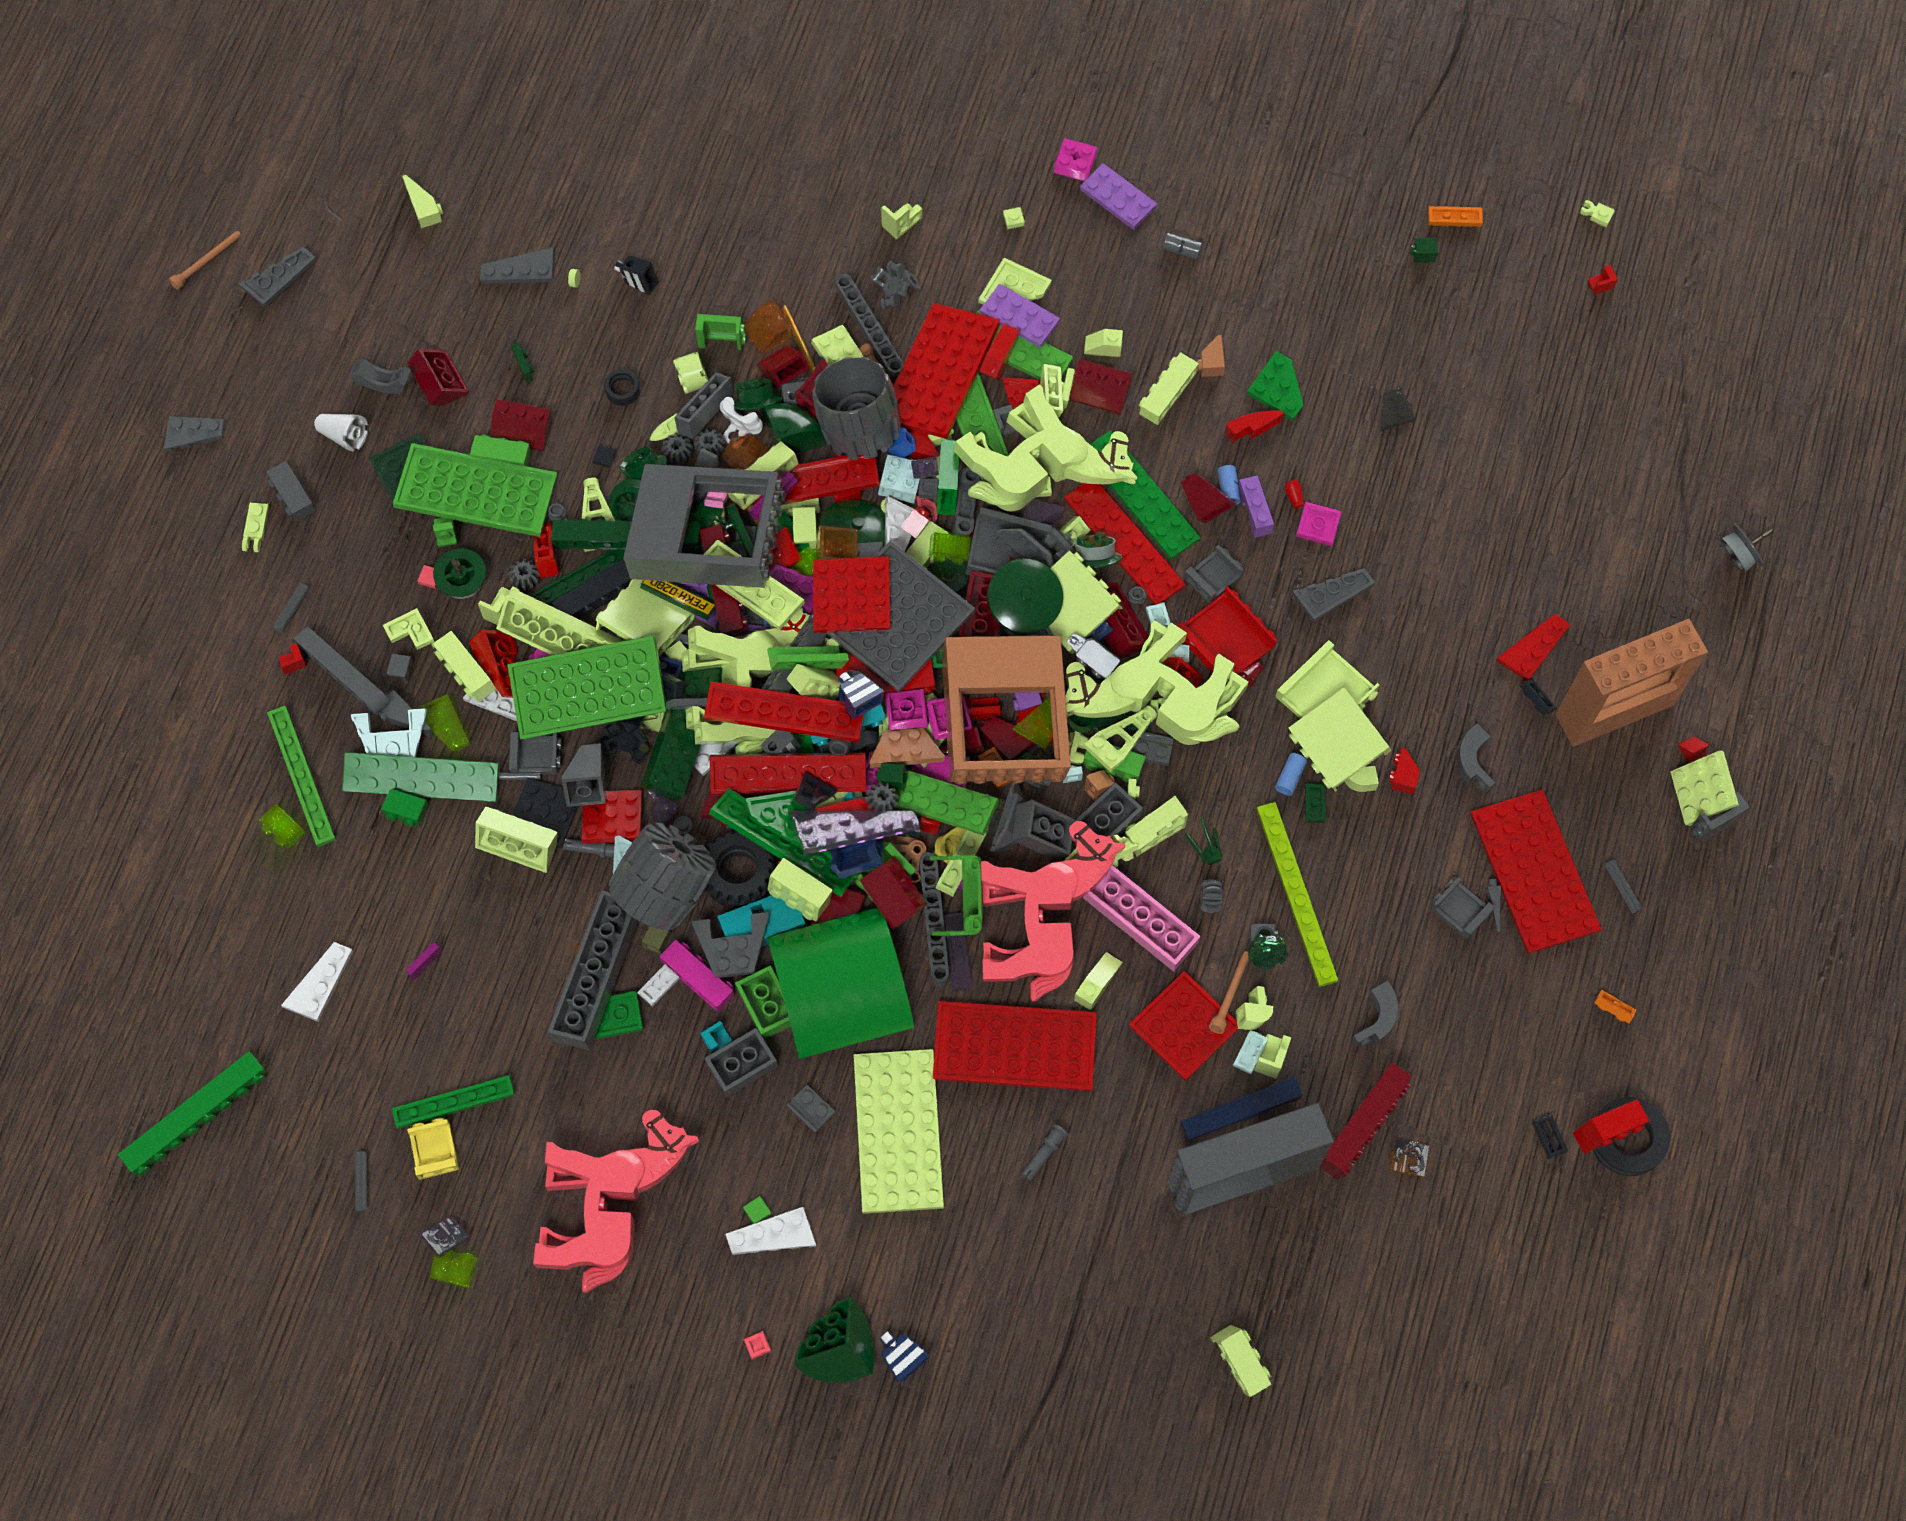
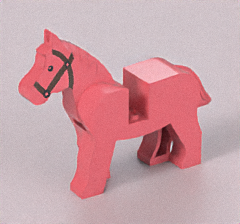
[981,821,1125,1002]
[533,1110,699,1293]

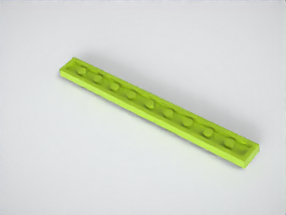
[1256,802,1338,987]

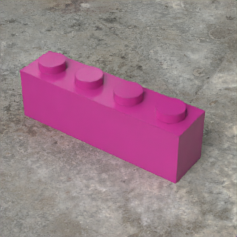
[659,940,734,1012]

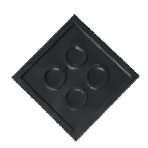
[512,778,579,849]

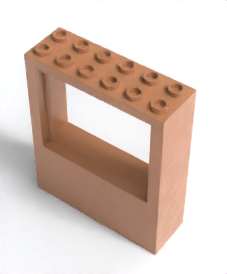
[1555,619,1708,747]
[941,636,1071,784]

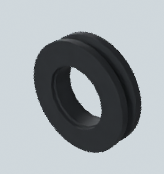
[1593,1097,1670,1176]

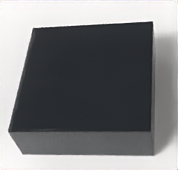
[593,445,616,468]

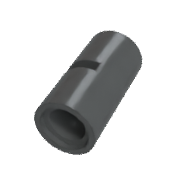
[1163,232,1203,260]

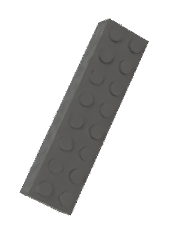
[548,891,638,1050]

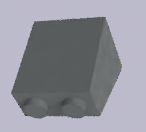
[562,743,606,807]

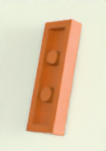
[1428,206,1483,227]

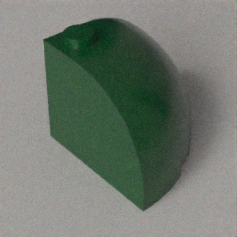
[762,403,827,454]
[794,1296,874,1383]

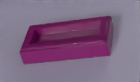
[406,943,442,980]

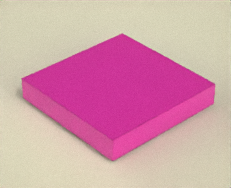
[1296,502,1342,546]

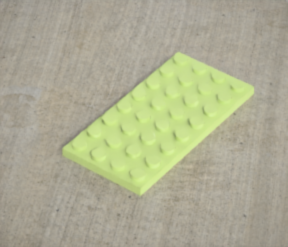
[854,1049,944,1214]

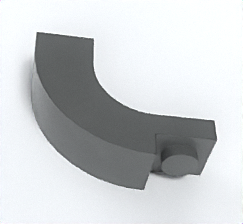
[348,359,411,394]
[1457,723,1495,794]
[1352,981,1398,1047]

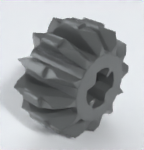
[694,429,725,458]
[661,433,693,465]
[508,558,540,591]
[865,782,899,816]
[1200,880,1223,913]

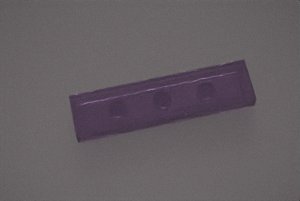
[943,913,972,991]

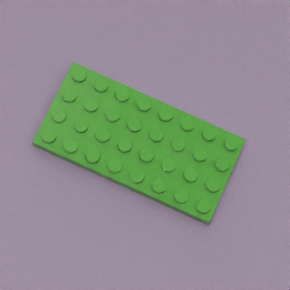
[393,443,557,537]
[507,635,668,740]

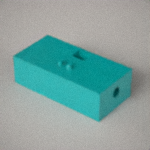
[718,896,806,947]

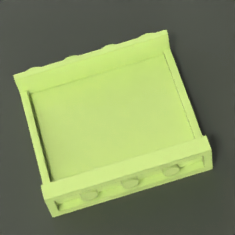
[1049,550,1122,654]
[596,579,695,656]
[1276,640,1379,719]
[1289,687,1391,791]

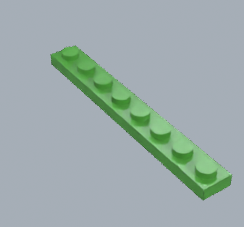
[267,706,336,847]

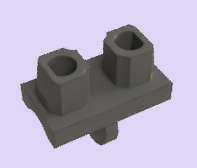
[1041,528,1076,561]

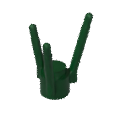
[1185,817,1223,865]

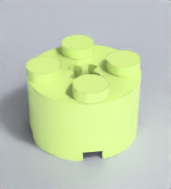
[673,352,708,394]

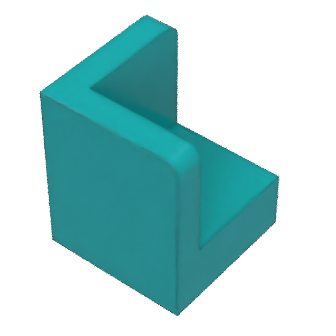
[700,1021,732,1054]

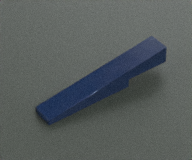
[1181,1077,1302,1141]

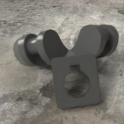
[870,261,921,309]

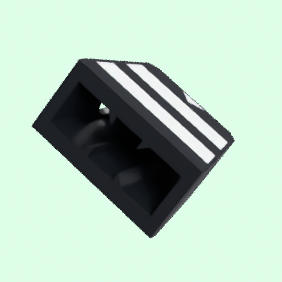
[615,256,659,296]

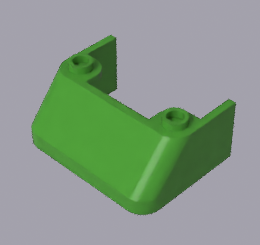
[930,855,984,936]

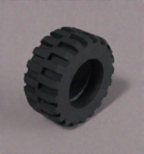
[705,831,775,909]

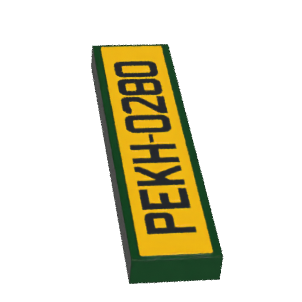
[640,580,716,620]

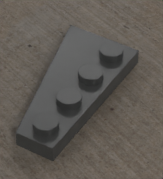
[238,247,317,308]
[480,247,554,284]
[1292,568,1375,622]

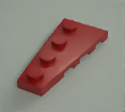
[1496,614,1571,681]

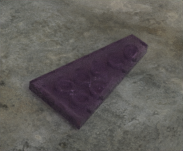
[790,811,920,855]

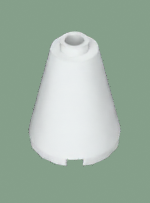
[314,414,368,452]

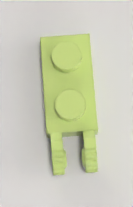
[242,503,269,552]

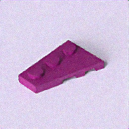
[770,564,813,614]

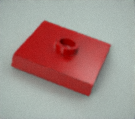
[768,527,802,571]

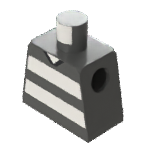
[761,730,801,754]

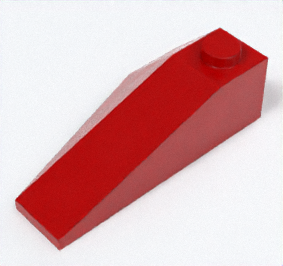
[469,630,517,698]

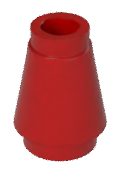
[1284,480,1304,509]

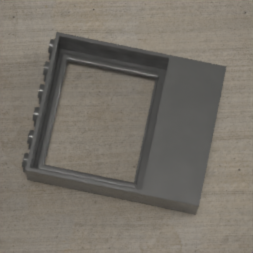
[624,464,785,588]
[1167,1103,1334,1216]

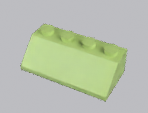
[475,807,557,873]

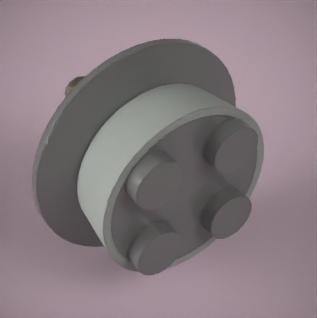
[1721,523,1774,572]

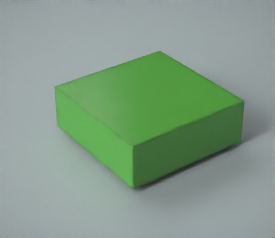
[743,1196,771,1224]

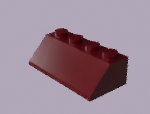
[1105,583,1149,658]

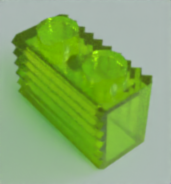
[929,532,971,564]
[259,804,306,850]

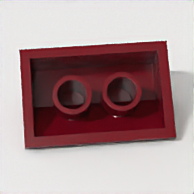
[407,349,469,406]
[1069,359,1132,415]
[490,399,553,451]
[860,856,927,929]

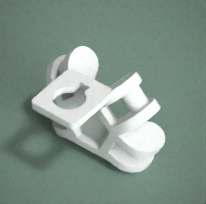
[720,397,763,448]

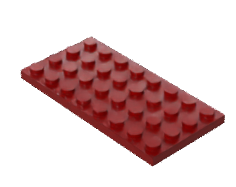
[893,303,1001,439]
[1470,789,1602,954]
[932,1001,1097,1091]

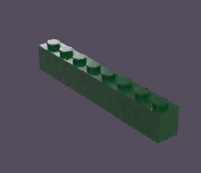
[551,519,703,551]

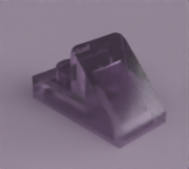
[911,456,939,479]

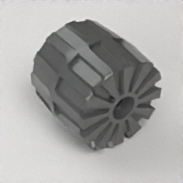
[812,357,901,460]
[608,822,716,931]

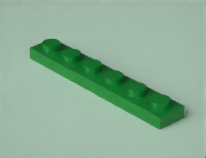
[392,1075,515,1129]

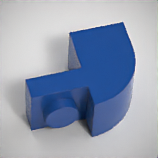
[887,428,916,458]

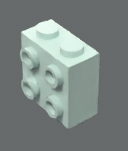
[878,454,923,503]

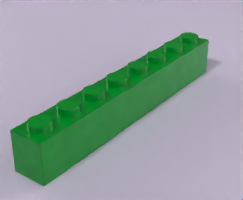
[117,1051,268,1177]

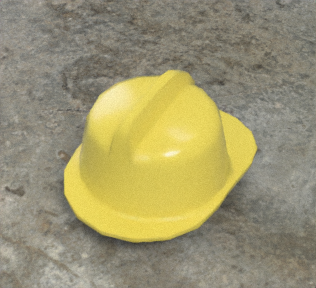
[932,827,966,864]

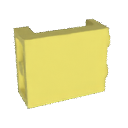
[407,1118,459,1180]

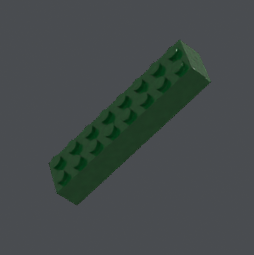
[640,648,722,801]

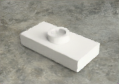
[638,964,680,1007]

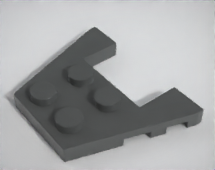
[692,912,769,978]

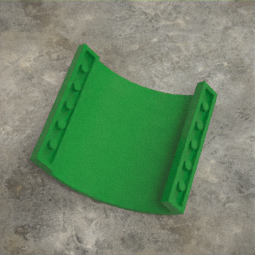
[767,908,915,1059]

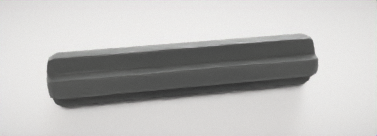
[272,583,309,633]
[1605,860,1642,913]
[355,1151,367,1212]

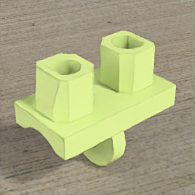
[1068,731,1088,765]
[1111,835,1138,868]

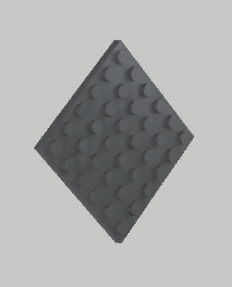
[826,541,976,693]

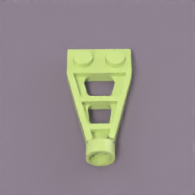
[582,478,615,552]
[1084,705,1157,772]

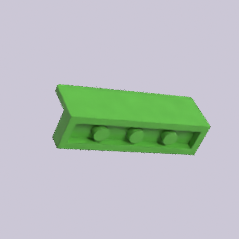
[767,646,849,670]

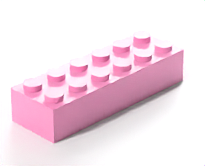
[1083,865,1200,972]

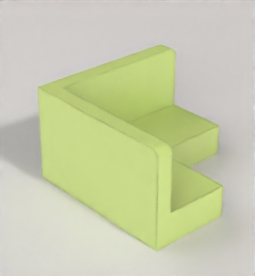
[881,204,922,239]
[793,507,817,549]
[478,587,520,625]
[383,608,435,650]
[1254,1034,1291,1079]

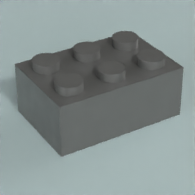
[1075,782,1143,837]
[1012,800,1075,859]
[704,1028,778,1098]

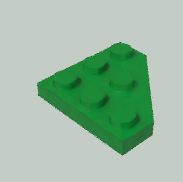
[1247,351,1303,421]
[744,790,818,846]

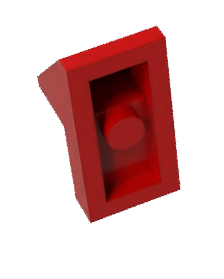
[1677,736,1709,763]

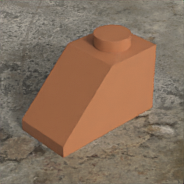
[1197,335,1225,377]
[1084,770,1115,802]

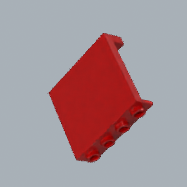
[1176,586,1277,686]

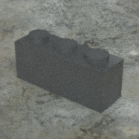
[266,461,315,522]

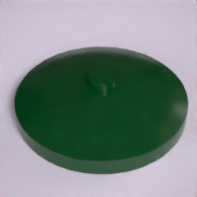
[819,500,885,559]
[987,559,1063,635]

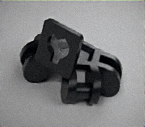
[599,716,650,764]

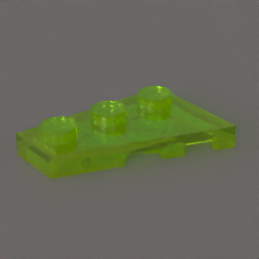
[412,694,470,753]
[1012,697,1053,749]

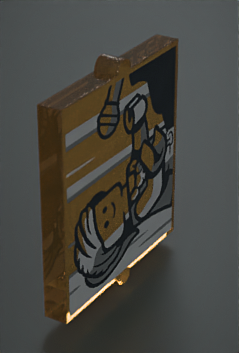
[1389,1138,1430,1178]

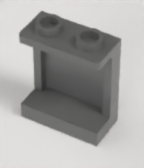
[1184,545,1244,604]
[509,732,562,774]
[1691,792,1750,843]
[1431,877,1495,940]

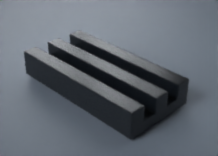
[1532,1114,1568,1160]

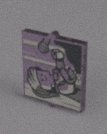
[421,1216,470,1257]

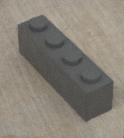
[674,372,734,439]

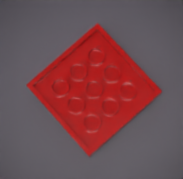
[813,556,891,633]
[1129,971,1239,1081]

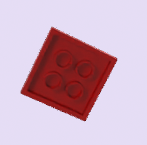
[582,790,642,844]

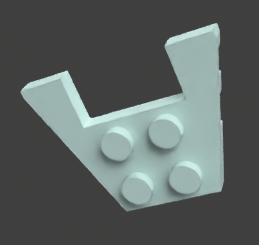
[351,708,427,757]

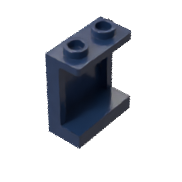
[830,826,883,879]

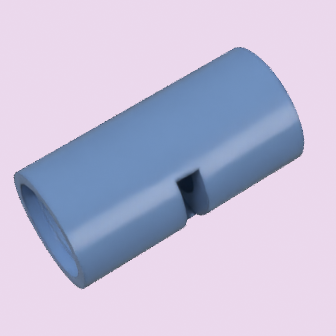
[1217,465,1241,506]
[1275,753,1307,796]

